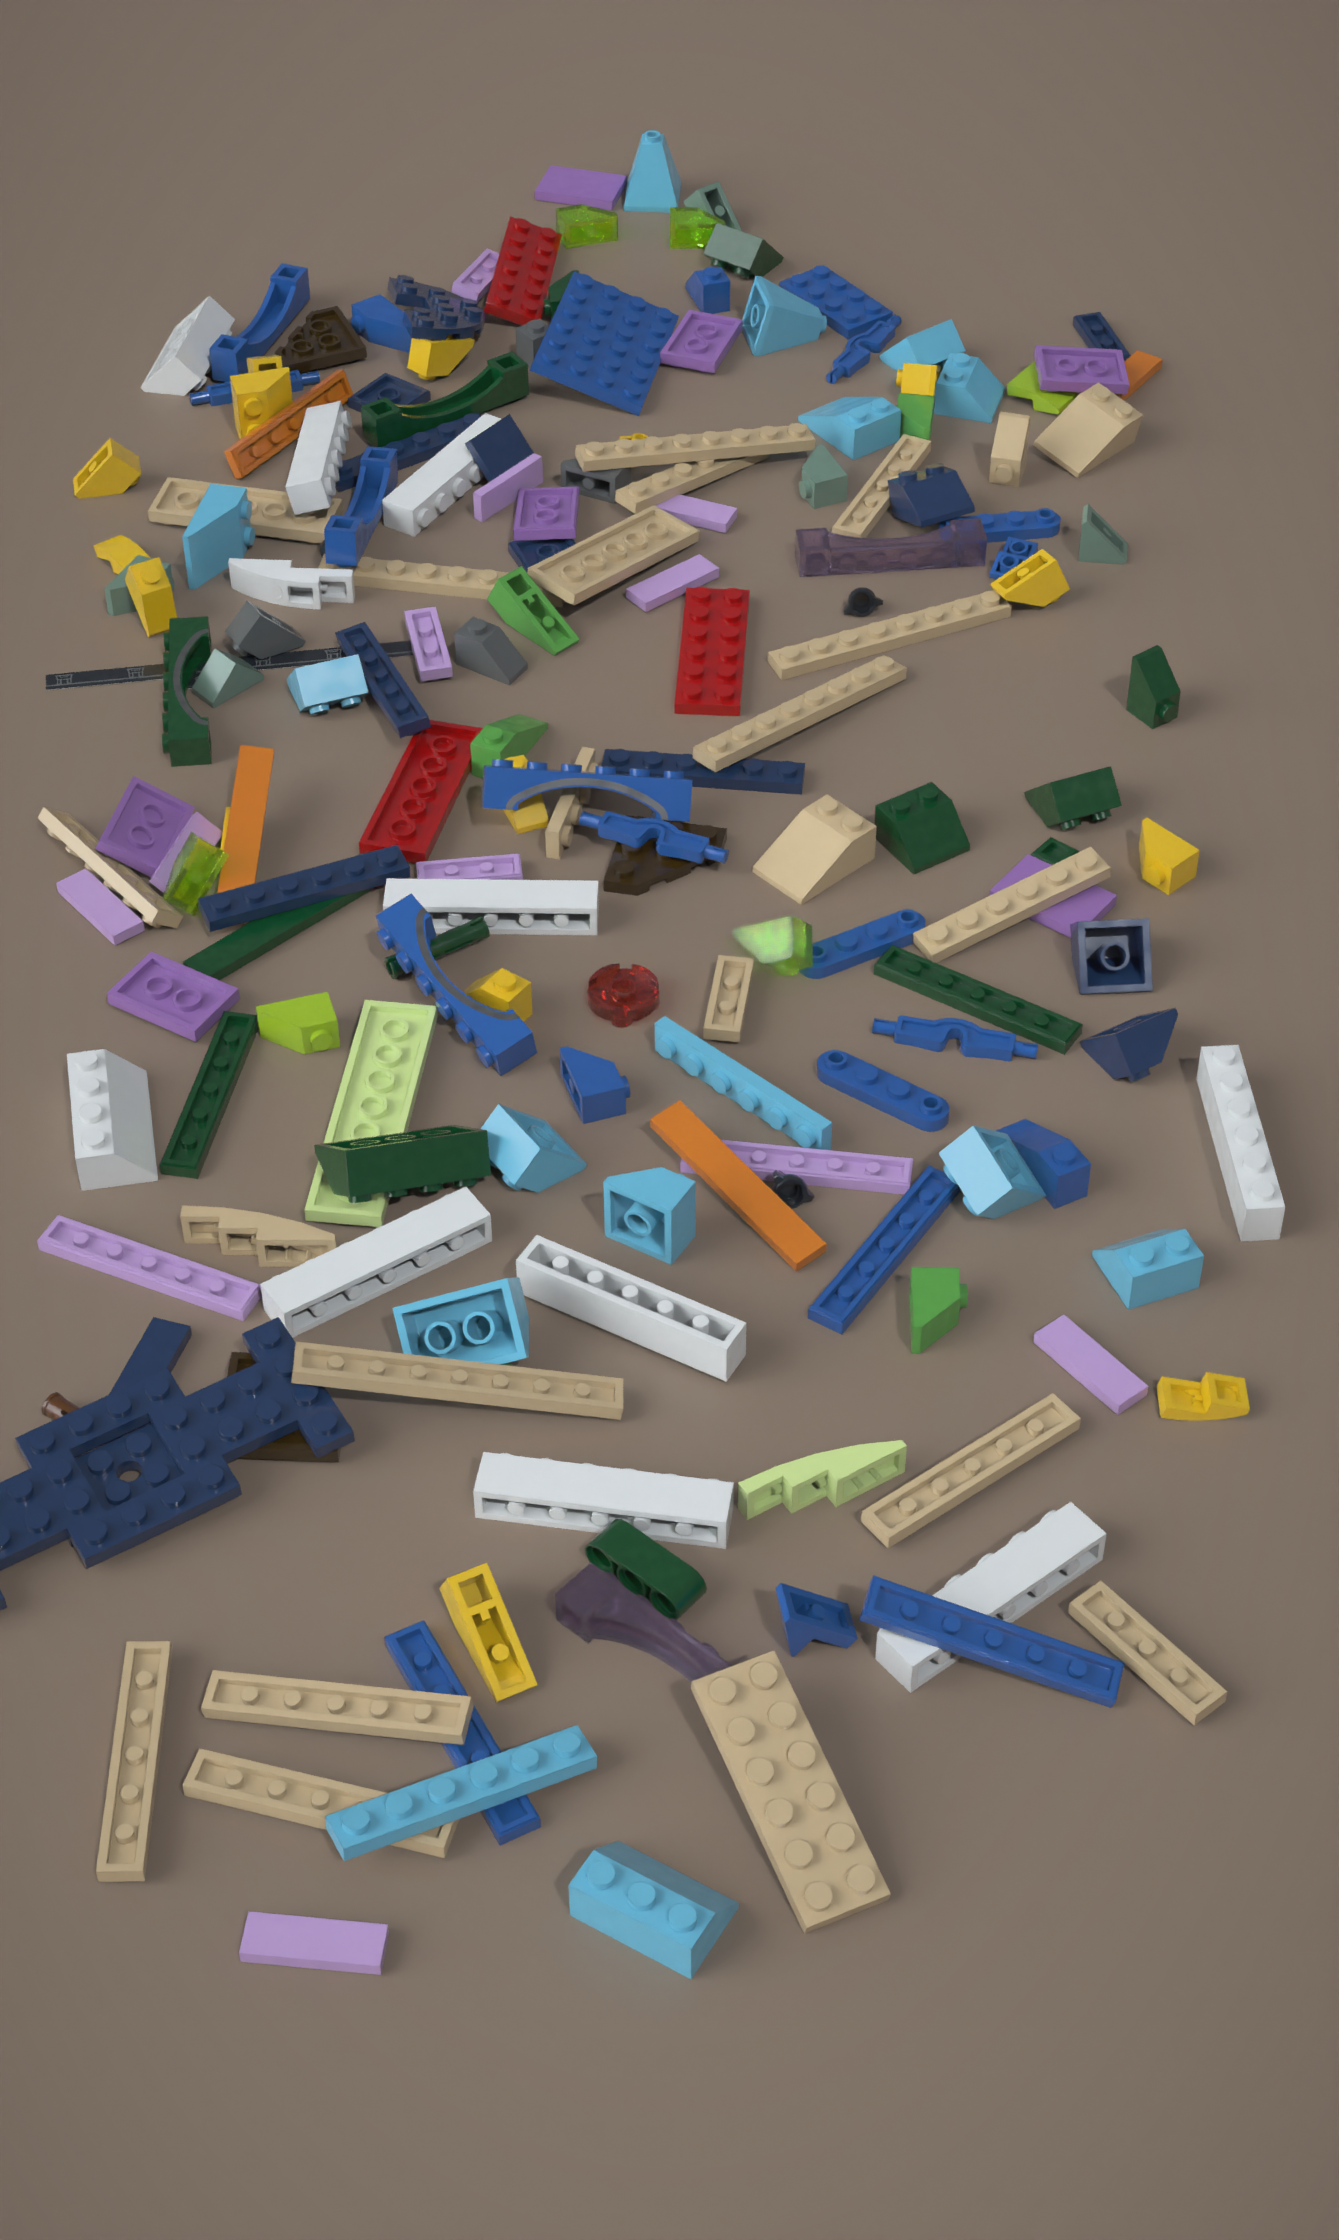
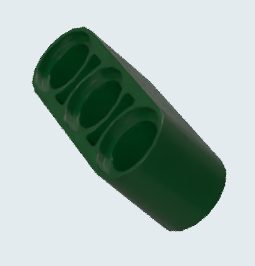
[585,1518,707,1621]

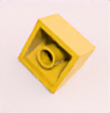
[230,367,293,439]

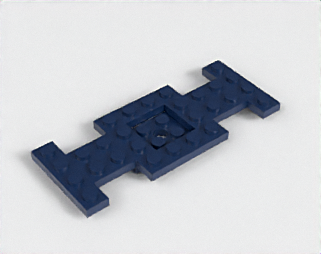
[0,1317,355,1610]

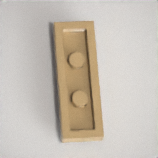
[703,955,754,1042]

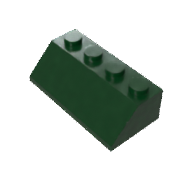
[314,1125,491,1203]

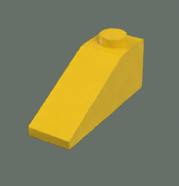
[439,1563,538,1703]

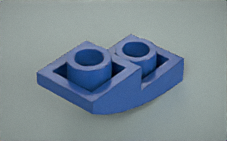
[989,537,1038,579]

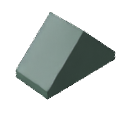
[1078,504,1128,565]
[192,648,264,708]

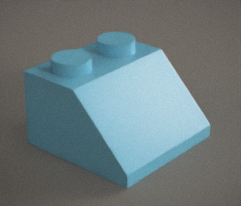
[879,319,966,371]
[934,353,1005,423]
[286,654,368,715]
[481,1104,587,1193]
[939,1125,1046,1219]
[603,1167,696,1265]
[1092,1229,1204,1310]

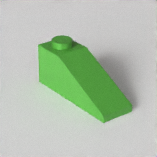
[487,566,580,656]
[470,714,548,779]

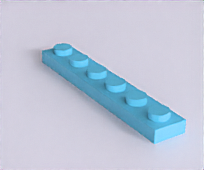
[654,1016,832,1150]
[325,1725,597,1861]

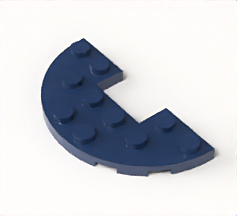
[388,275,485,340]

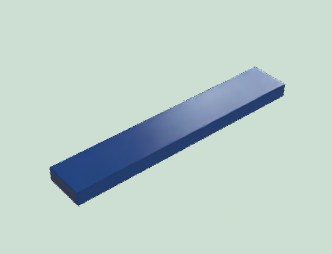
[808,1165,961,1335]
[859,1575,1124,1708]
[384,1620,541,1846]

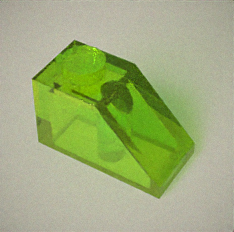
[556,204,618,249]
[670,207,725,249]
[163,831,229,915]
[733,916,813,975]

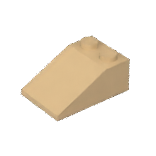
[1033,382,1143,478]
[752,794,877,905]

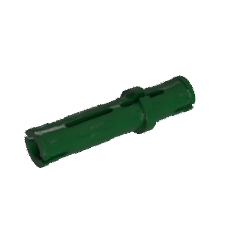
[384,916,490,979]

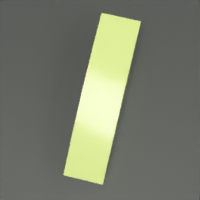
[738,1440,907,1520]

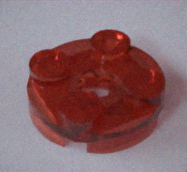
[587,963,660,1028]

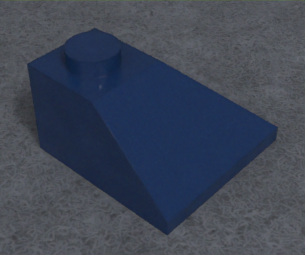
[1079,1008,1178,1082]

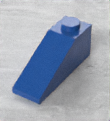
[351,294,412,353]
[996,1119,1091,1209]

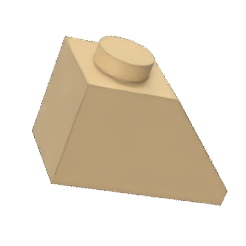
[989,411,1030,487]

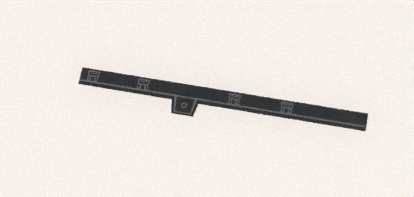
[46,641,414,690]

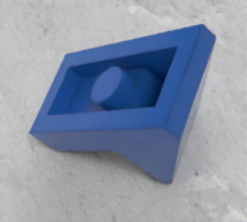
[776,1583,858,1657]

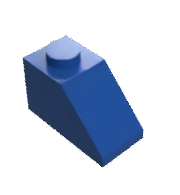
[685,267,730,314]
[560,1046,631,1124]

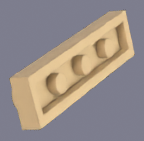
[545,747,600,860]
[1068,1580,1228,1725]

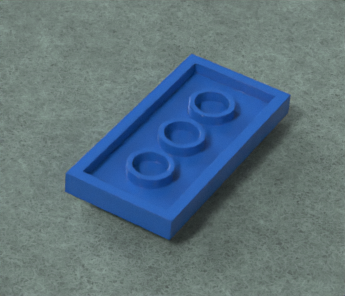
[779,265,893,340]

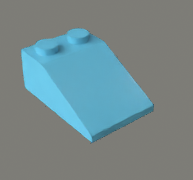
[798,397,901,461]
[182,484,255,590]

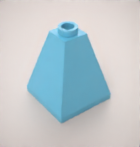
[624,130,681,213]
[742,276,827,357]

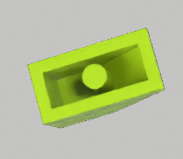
[256,992,340,1055]

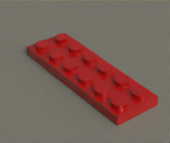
[483,216,562,325]
[674,587,750,716]
[359,720,483,863]

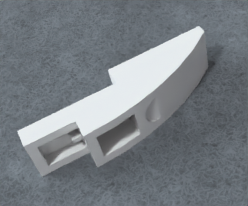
[228,558,355,609]

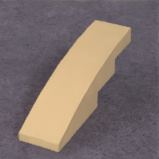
[180,1205,337,1267]

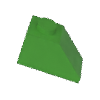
[895,394,934,440]
[909,1267,968,1354]

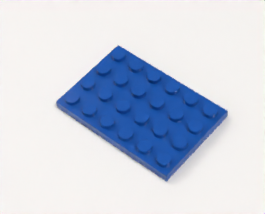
[530,271,679,416]

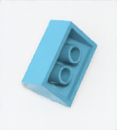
[392,1277,529,1365]
[569,1841,739,1979]

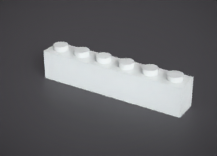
[285,401,352,515]
[382,413,501,537]
[383,878,599,935]
[1196,1045,1285,1242]
[260,1187,492,1338]
[516,1235,747,1382]
[473,1452,734,1549]
[875,1502,1107,1693]

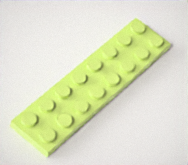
[304,1000,438,1227]

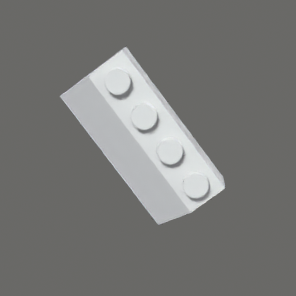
[140,296,235,396]
[67,1049,158,1191]

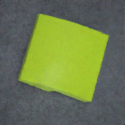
[1007,361,1080,415]

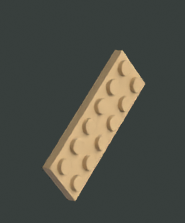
[148,477,343,544]
[527,505,700,606]
[691,1650,891,1934]

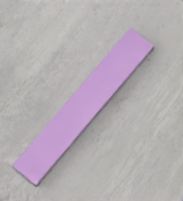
[680,1140,913,1195]
[37,1215,262,1322]

